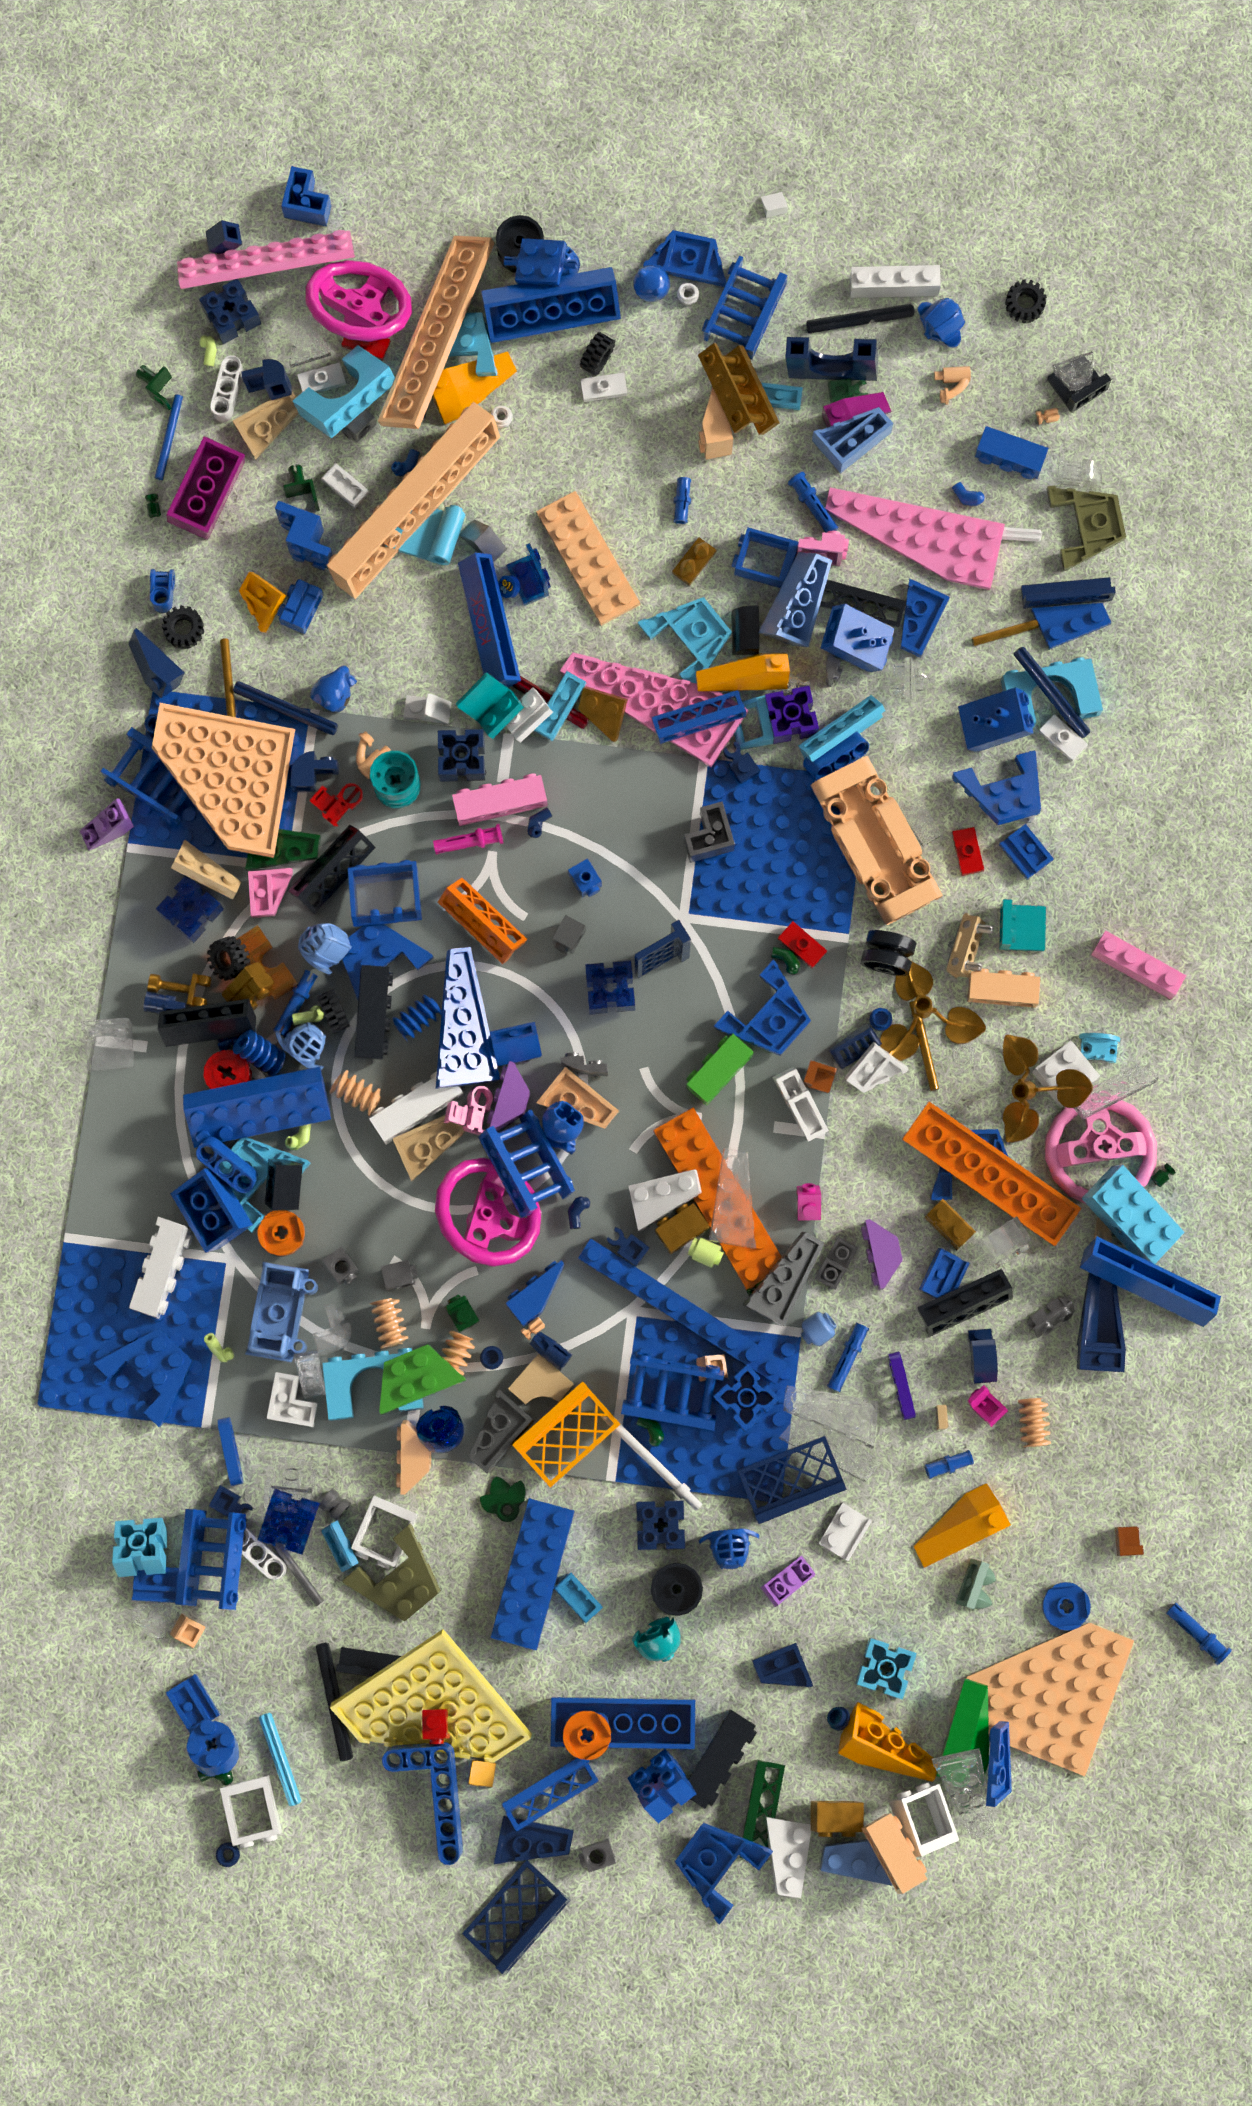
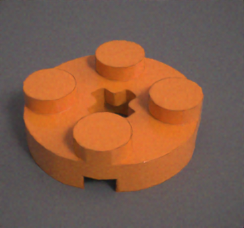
[257,1210,305,1257]
[563,1711,611,1760]

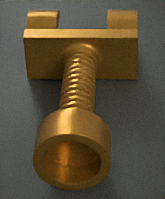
[147,973,212,1007]

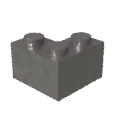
[684,802,735,863]

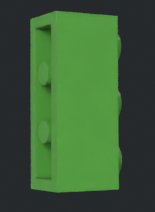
[686,1034,754,1106]

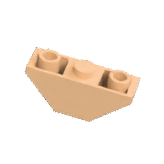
[396,1420,431,1495]

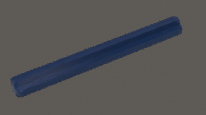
[1013,647,1090,738]
[233,681,338,735]

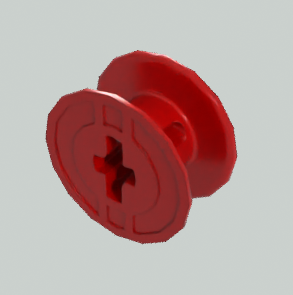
[203,1050,252,1089]

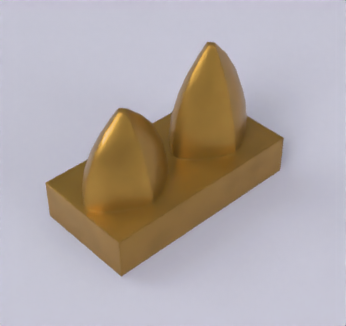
[672,537,717,586]

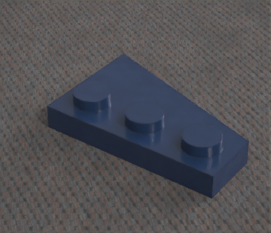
[494,1815,574,1864]

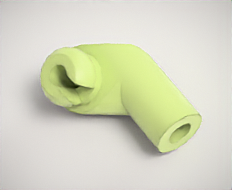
[200,335,217,367]
[292,1005,324,1025]

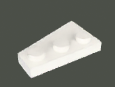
[629,1169,702,1232]
[764,1817,811,1898]

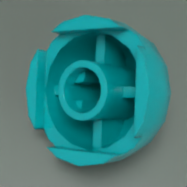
[632,1616,681,1662]

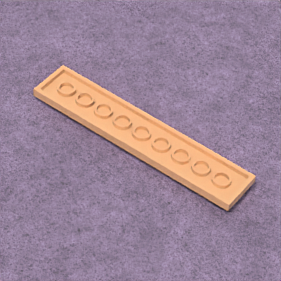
[378,236,495,429]

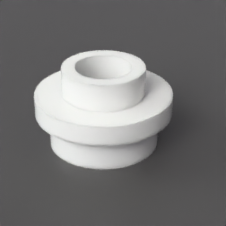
[677,283,699,305]
[491,406,512,428]

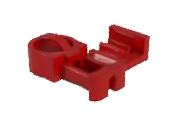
[309,783,363,827]

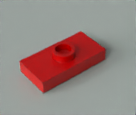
[341,338,391,361]
[952,827,984,876]
[778,921,828,969]

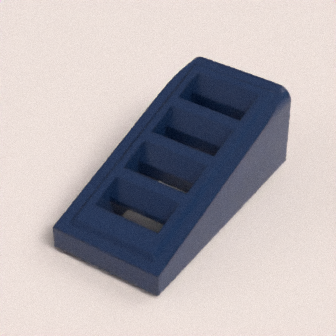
[829,1024,882,1069]

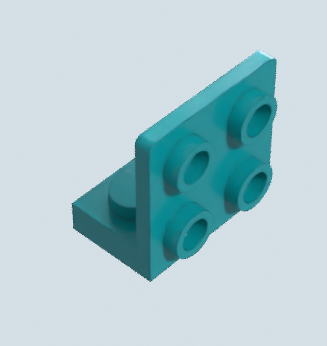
[456,673,524,739]
[999,899,1046,952]

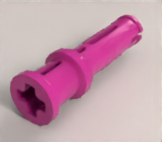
[433,824,504,855]

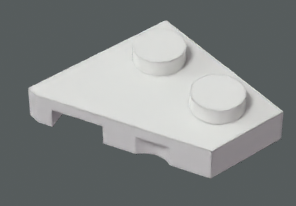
[845,1042,909,1093]

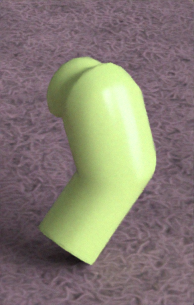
[285,1124,311,1150]
[204,1333,234,1362]

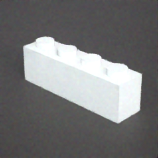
[850,265,941,298]
[369,1071,464,1145]

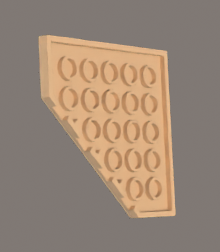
[152,703,295,858]
[950,1623,1134,1776]

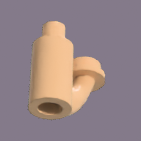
[934,366,971,405]
[356,731,391,779]

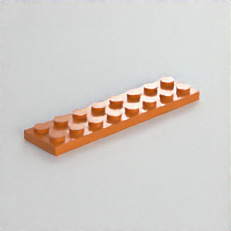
[902,1101,1082,1246]
[653,1107,782,1289]

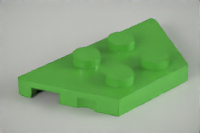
[379,1344,466,1415]

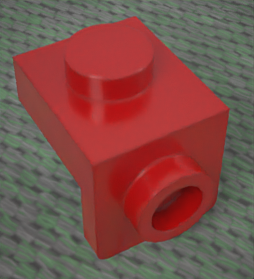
[422,1709,450,1744]

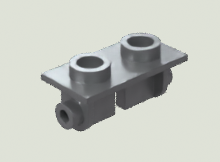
[1027,1295,1075,1338]

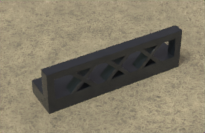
[820,579,907,628]
[288,824,376,914]
[917,1268,1013,1337]
[336,1647,401,1677]

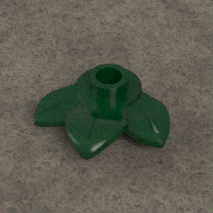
[480,1476,526,1522]

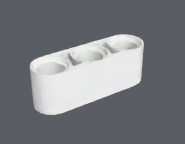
[210,356,243,423]
[242,1528,287,1580]

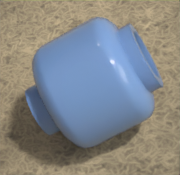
[801,1312,837,1347]

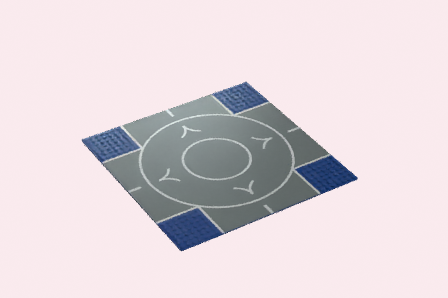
[38,692,856,1502]

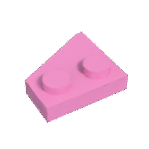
[248,868,293,918]

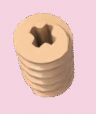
[329,1070,381,1116]
[370,1298,408,1349]
[442,1331,475,1384]
[1018,1398,1051,1447]

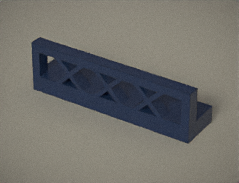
[1021,577,1116,609]

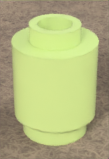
[687,1238,724,1268]

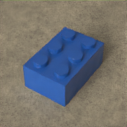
[170,1168,253,1253]

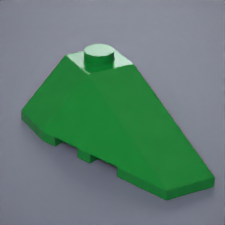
[936,1678,989,1783]

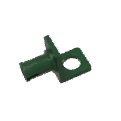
[136,365,172,410]
[283,464,320,511]

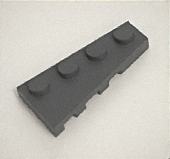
[743,1232,824,1326]

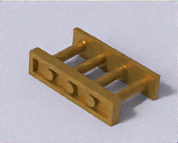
[698,343,780,435]

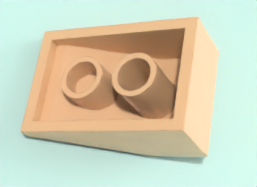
[698,387,733,459]

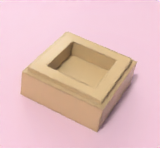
[935,1405,948,1430]

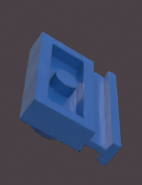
[999,824,1054,880]
[919,1248,970,1299]
[132,1567,179,1603]
[166,1674,221,1734]

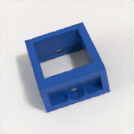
[732,527,798,588]

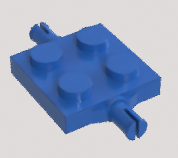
[504,238,578,286]

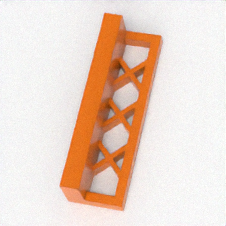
[437,878,527,964]

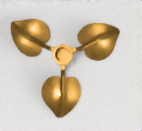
[880,959,986,1061]
[1002,1035,1093,1142]

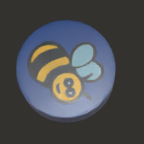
[498,575,520,598]

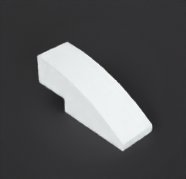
[772,1067,829,1142]

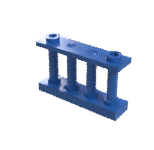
[702,255,788,359]
[101,727,188,825]
[478,1110,575,1218]
[621,1352,724,1431]
[175,1509,246,1610]

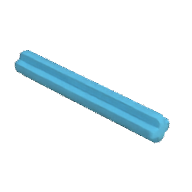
[259,1713,301,1806]

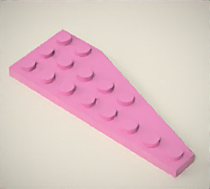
[825,487,1005,590]
[560,652,748,767]

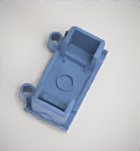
[245,1262,318,1362]

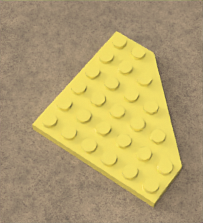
[330,1629,532,1763]

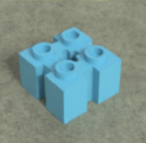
[112,1518,168,1577]
[855,1638,917,1700]

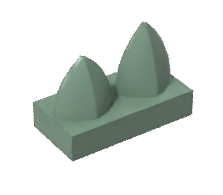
[956,1559,996,1609]

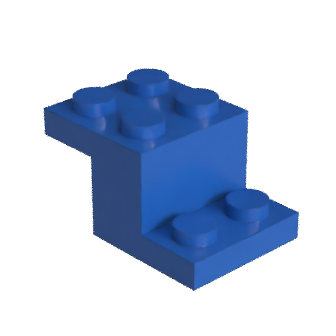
[275,501,333,571]

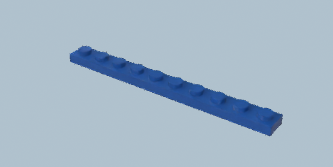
[578,1238,788,1384]

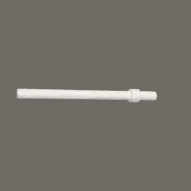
[598,1407,703,1511]

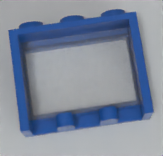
[348,860,422,927]

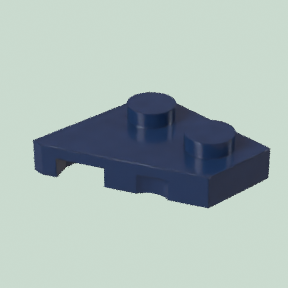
[752,1643,813,1687]

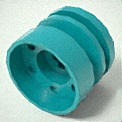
[370,750,421,808]

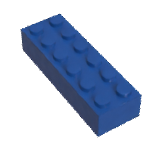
[481,267,621,343]
[183,1067,331,1148]
[490,1498,575,1651]
[550,1697,696,1749]

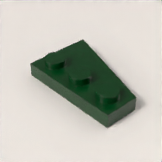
[245,829,321,871]

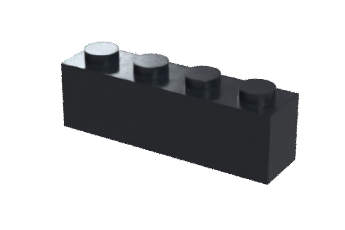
[354,965,393,1060]
[157,999,256,1047]
[688,1710,757,1809]

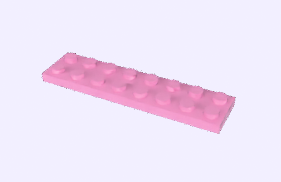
[177,230,355,289]

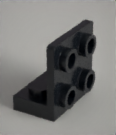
[1047,354,1112,413]

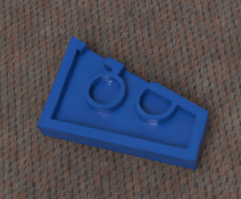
[986,1721,1012,1807]

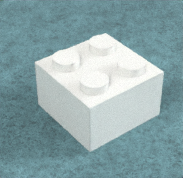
[1032,1041,1100,1108]

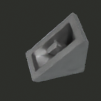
[459,519,507,563]

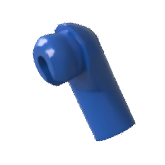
[391,449,420,477]
[952,482,985,506]

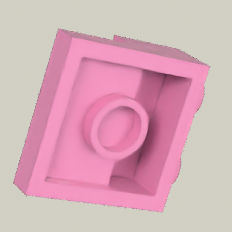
[797,531,849,566]

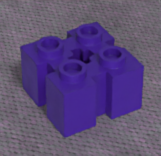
[765,685,819,745]

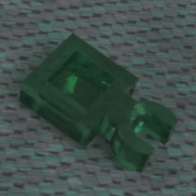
[828,379,868,404]

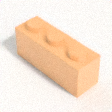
[967,968,1040,1008]
[861,1813,927,1894]

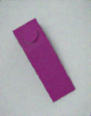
[822,392,892,428]

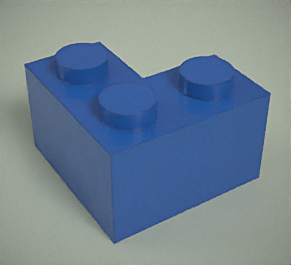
[281,166,332,227]

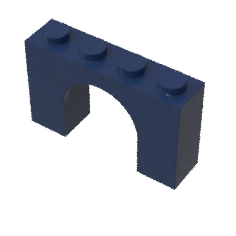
[785,337,879,381]

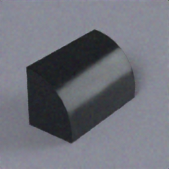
[731,605,760,655]
[265,1159,303,1210]

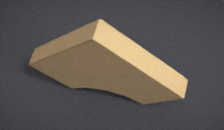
[508,1354,574,1404]

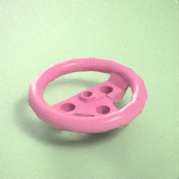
[1045,1095,1157,1204]

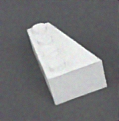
[129,1217,193,1319]

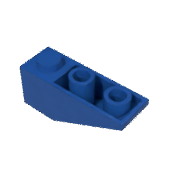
[506,1260,564,1328]

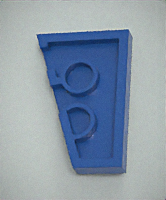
[900,578,950,658]
[1031,603,1112,650]

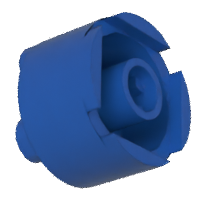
[186,1720,239,1776]

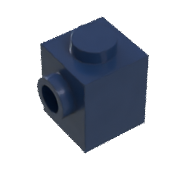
[205,220,242,254]

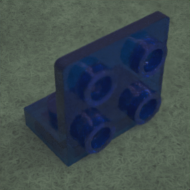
[506,543,551,606]

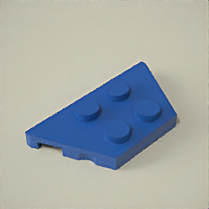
[643,230,726,287]

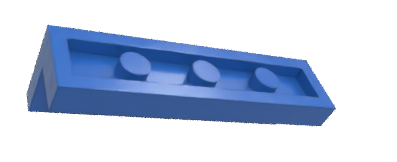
[652,690,746,744]
[502,1758,599,1832]

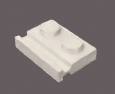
[506,688,553,743]
[818,1503,872,1561]

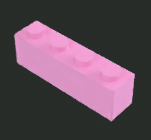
[452,774,548,826]
[1091,930,1187,1000]

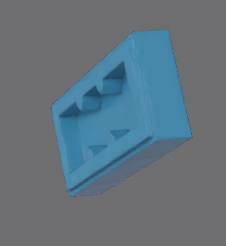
[321,1520,359,1572]
[554,1572,603,1624]

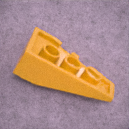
[432,352,517,425]
[696,652,790,691]
[913,1483,1011,1568]
[838,1702,937,1782]

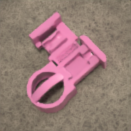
[444,1086,493,1135]

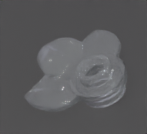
[132,1601,180,1639]

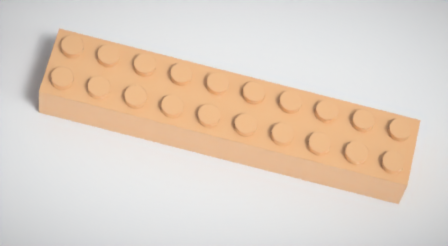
[327,402,500,599]

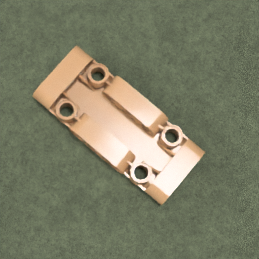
[810,756,943,925]

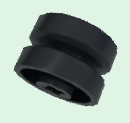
[496,215,544,273]
[860,930,917,976]
[650,1563,703,1616]

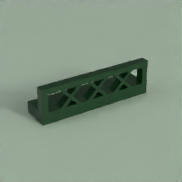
[739,1759,785,1862]

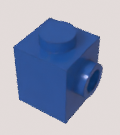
[568,858,602,898]

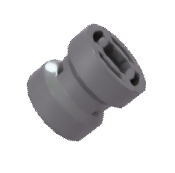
[318,1488,351,1521]

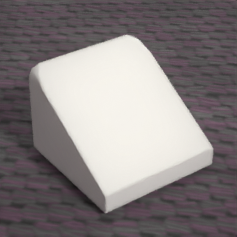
[761,192,788,218]

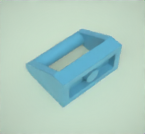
[734,695,774,750]

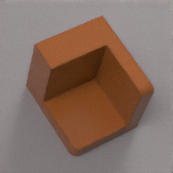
[803,1060,837,1093]
[1115,1526,1144,1556]

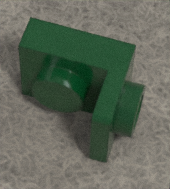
[445,1295,480,1333]

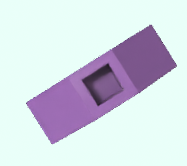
[80,799,134,851]
[487,1061,530,1131]
[861,1219,903,1290]
[760,1556,816,1607]

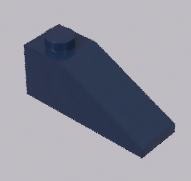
[129,628,185,698]

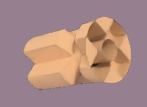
[1036,408,1060,425]
[520,1317,545,1340]

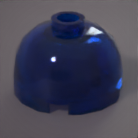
[416,1406,464,1454]

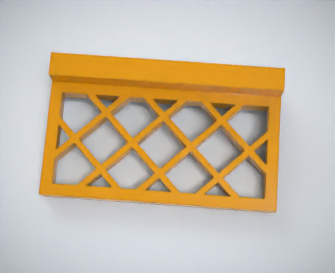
[512,1381,621,1488]

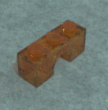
[236,925,298,1000]

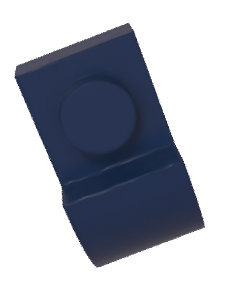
[241,359,292,400]
[291,751,339,792]
[968,1328,998,1384]

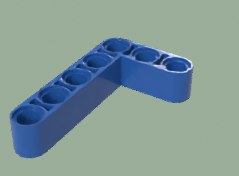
[382,1742,463,1865]

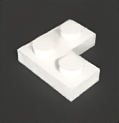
[267,1372,318,1427]

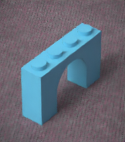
[293,345,395,438]
[1001,657,1103,728]
[322,1348,424,1421]

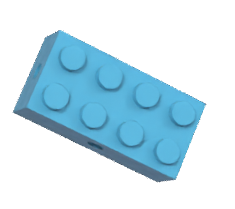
[1081,1165,1185,1264]

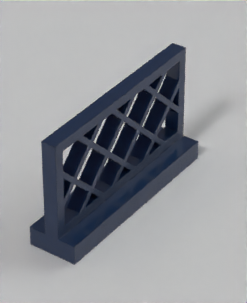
[635,920,691,979]
[737,1435,847,1525]
[462,1860,571,1974]

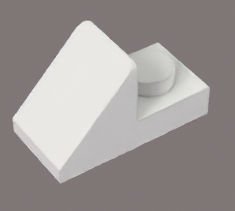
[403,693,452,724]

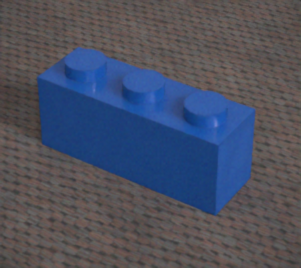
[975,426,1049,479]

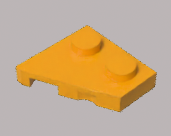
[239,571,286,633]

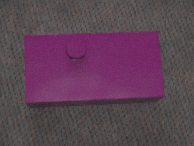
[166,436,245,540]

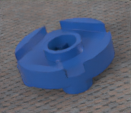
[1042,1582,1091,1630]

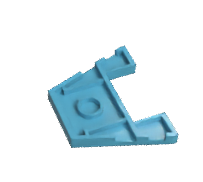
[448,312,498,376]
[638,597,732,684]
[222,1137,311,1233]

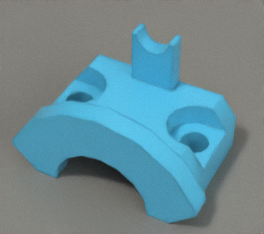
[1079,1033,1120,1063]

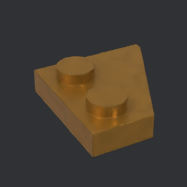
[578,686,628,742]

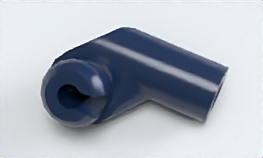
[527,807,553,838]
[567,1196,590,1230]

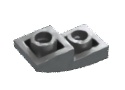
[826,652,843,687]
[560,1052,608,1076]
[815,1236,859,1290]

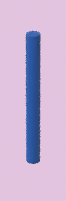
[154,394,183,480]

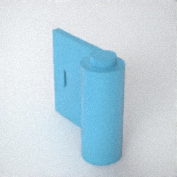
[385,505,466,565]

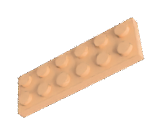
[536,491,640,626]

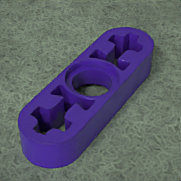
[888,1351,916,1420]

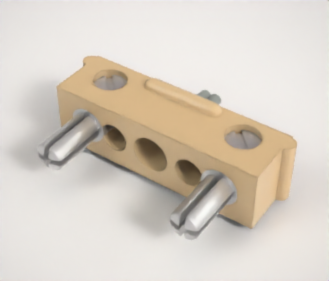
[946,913,994,978]

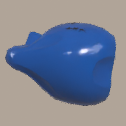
[310,665,357,712]
[542,1101,584,1155]

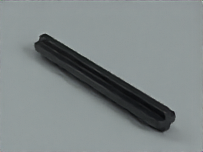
[806,304,915,333]
[316,1642,354,1761]

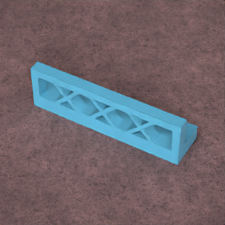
[798,695,885,762]

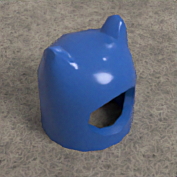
[633,265,670,302]

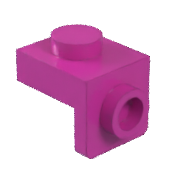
[796,1183,821,1221]
[968,1385,1008,1427]

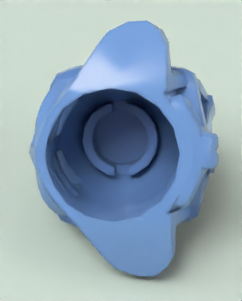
[298,923,352,975]
[275,1022,326,1070]

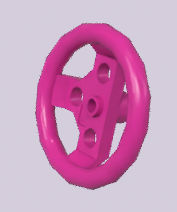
[305,260,412,342]
[435,1157,541,1267]

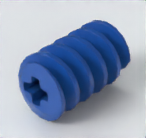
[392,995,442,1042]
[233,1030,285,1077]

